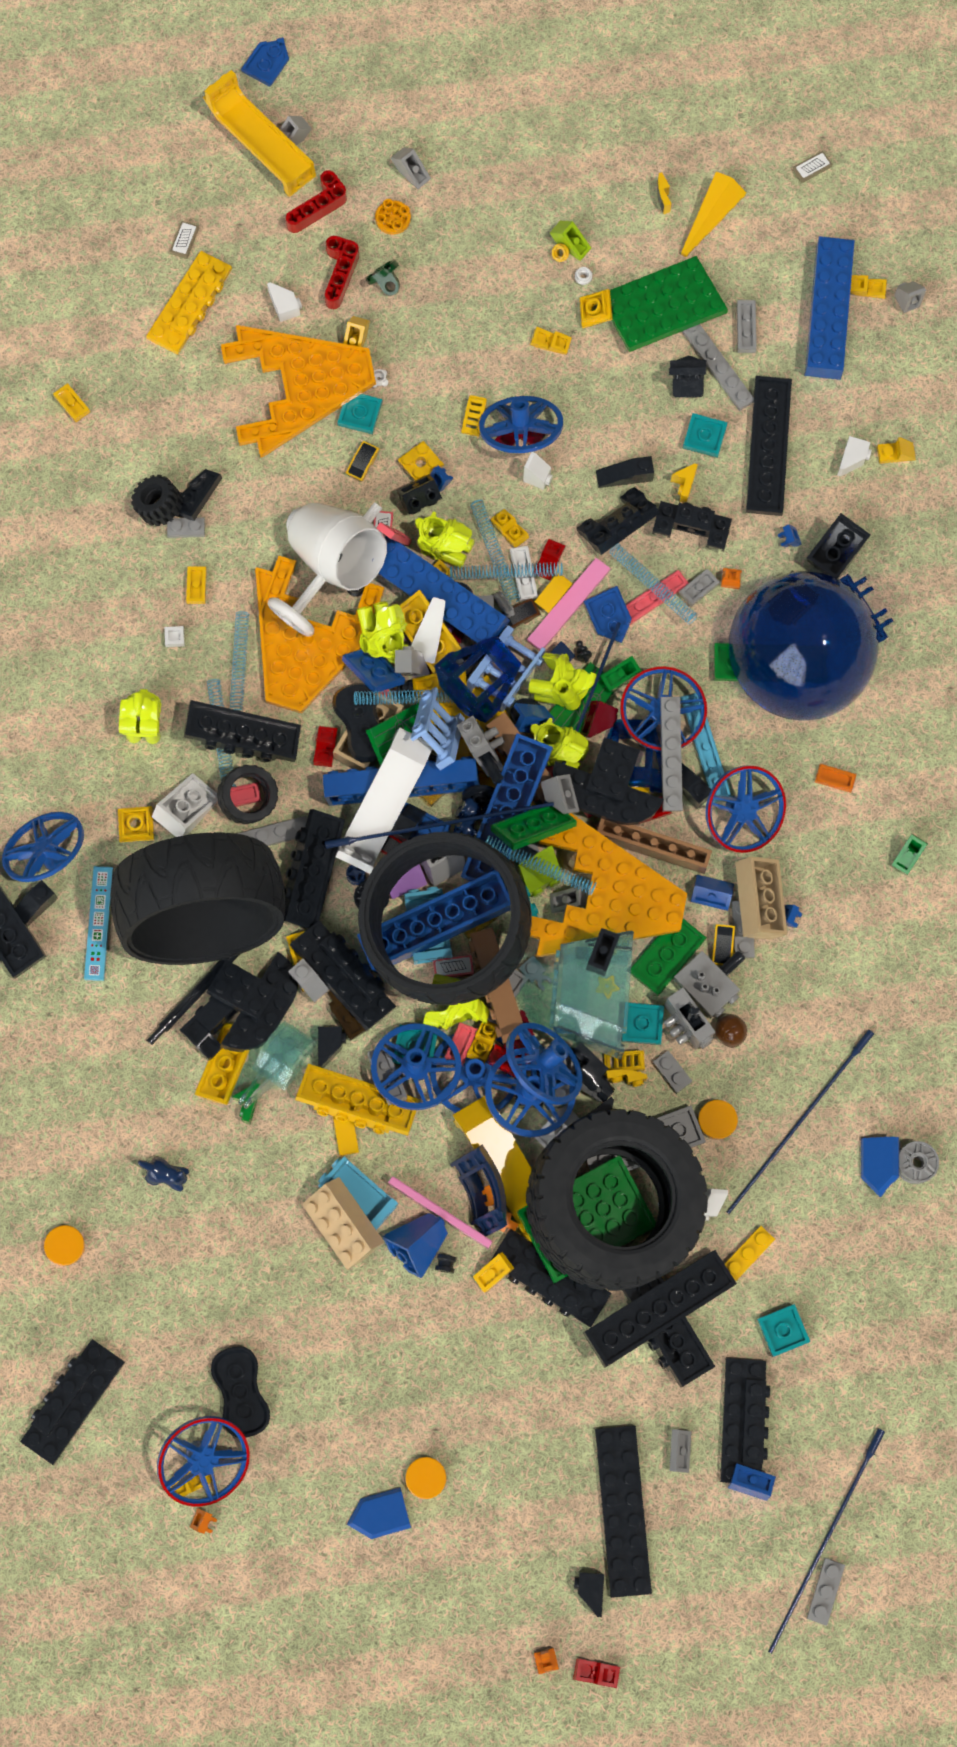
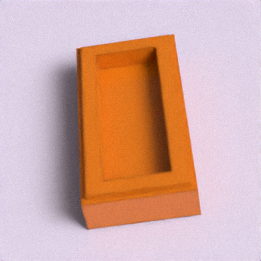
[815,764,857,793]

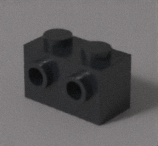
[396,474,442,515]

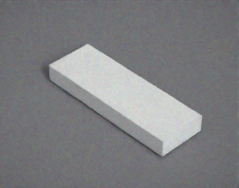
[510,546,538,602]

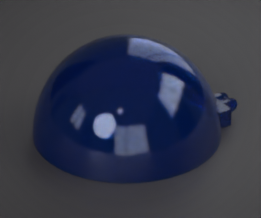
[729,571,894,721]

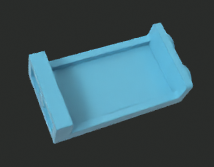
[404,887,452,965]
[318,1156,398,1230]

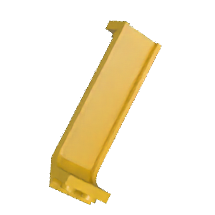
[202,70,316,197]
[453,1096,532,1242]

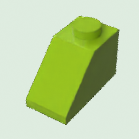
[550,220,591,261]

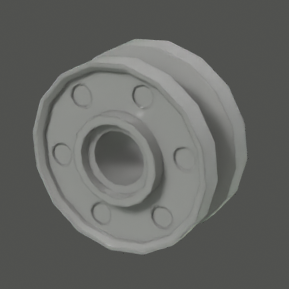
[899,1141,939,1184]

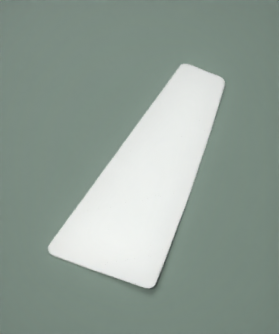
[411,597,445,663]

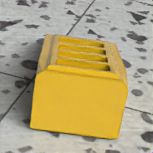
[461,395,487,437]
[604,1050,645,1072]

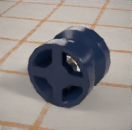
[346,865,366,885]

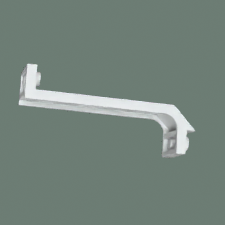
[336,728,432,874]

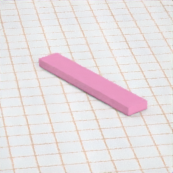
[527,558,611,651]
[388,1176,492,1249]

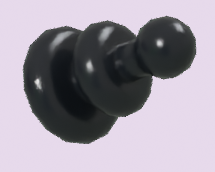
[576,640,592,663]

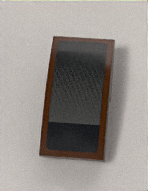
[502,598,541,630]

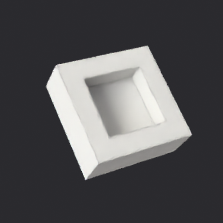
[164,626,185,647]

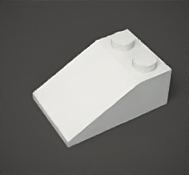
[152,773,218,837]

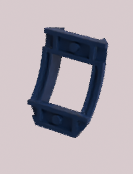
[450,1144,507,1237]

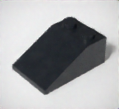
[807,513,871,583]

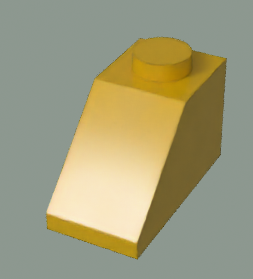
[343,316,370,347]

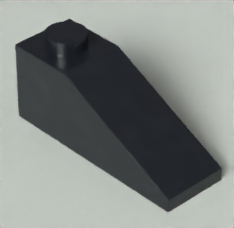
[596,456,654,488]
[659,763,711,809]
[16,880,58,927]

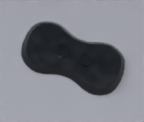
[332,683,380,763]
[211,1346,270,1438]

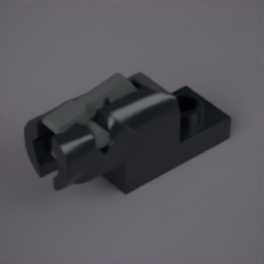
[570,1042,615,1102]

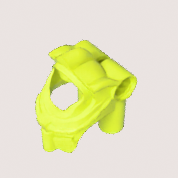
[415,512,475,569]
[357,601,408,664]
[529,652,597,710]
[119,689,161,744]
[530,718,590,769]
[423,973,489,1031]

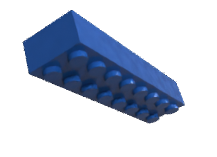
[804,236,855,380]
[372,536,510,651]
[461,733,553,881]
[323,756,480,806]
[357,870,511,973]

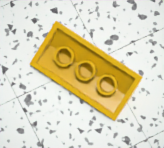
[400,590,463,673]
[195,1023,250,1105]

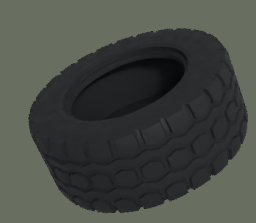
[526,1109,708,1291]

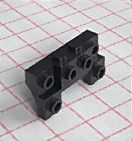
[576,487,660,555]
[652,501,732,552]
[180,996,238,1061]

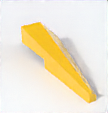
[681,171,746,257]

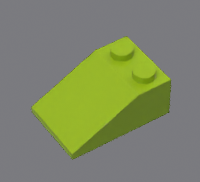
[517,845,562,898]

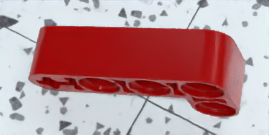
[286,170,347,233]
[325,235,359,310]

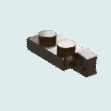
[327,991,366,1041]

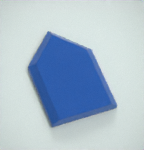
[241,37,289,87]
[584,586,632,643]
[861,1137,899,1197]
[346,1487,411,1539]

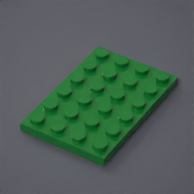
[610,256,728,352]
[516,1156,656,1283]

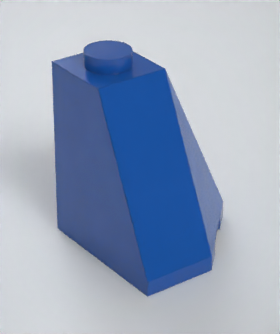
[383,1213,448,1278]

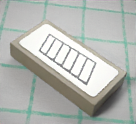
[793,151,832,183]
[170,221,199,259]

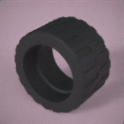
[217,765,278,824]

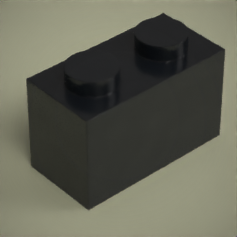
[586,928,620,976]

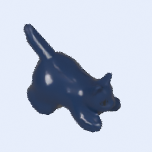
[453,798,489,837]
[138,1156,189,1192]

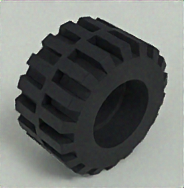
[131,475,183,526]

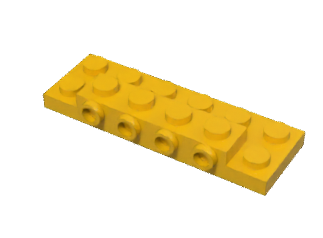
[146,251,232,355]
[295,1063,420,1136]

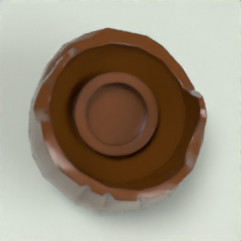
[715,1014,747,1048]

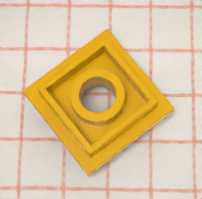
[579,289,612,329]
[398,441,444,481]
[118,806,154,843]

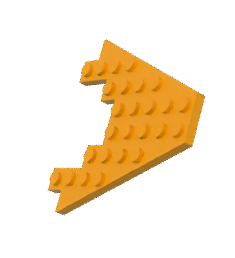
[221,325,376,458]
[255,556,385,714]
[530,813,687,957]

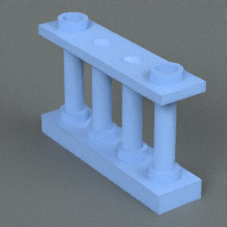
[465,626,545,712]
[410,687,465,770]

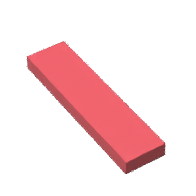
[376,523,412,546]
[626,570,689,626]

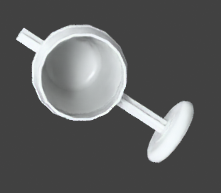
[268,502,387,637]

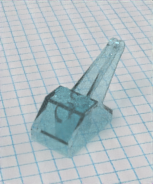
[238,1021,318,1109]

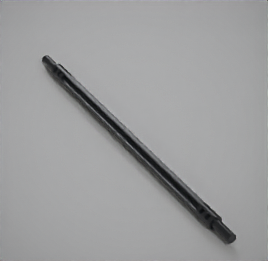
[147,903,286,1045]

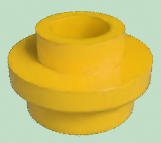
[552,243,569,262]

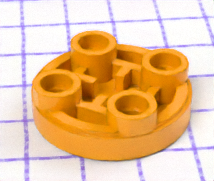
[375,199,411,235]
[698,1100,738,1140]
[44,1225,85,1266]
[405,1457,446,1499]

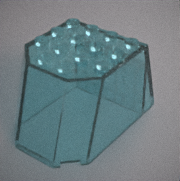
[549,931,634,1059]

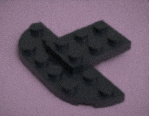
[553,737,664,825]
[206,952,298,1052]

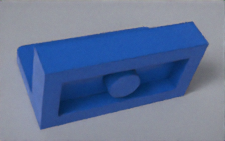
[514,703,554,733]
[691,875,734,911]
[728,1464,776,1501]

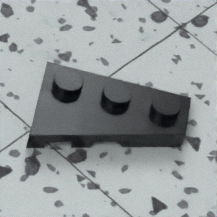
[178,469,222,521]

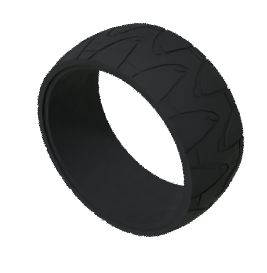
[110,832,285,965]
[358,832,532,1005]

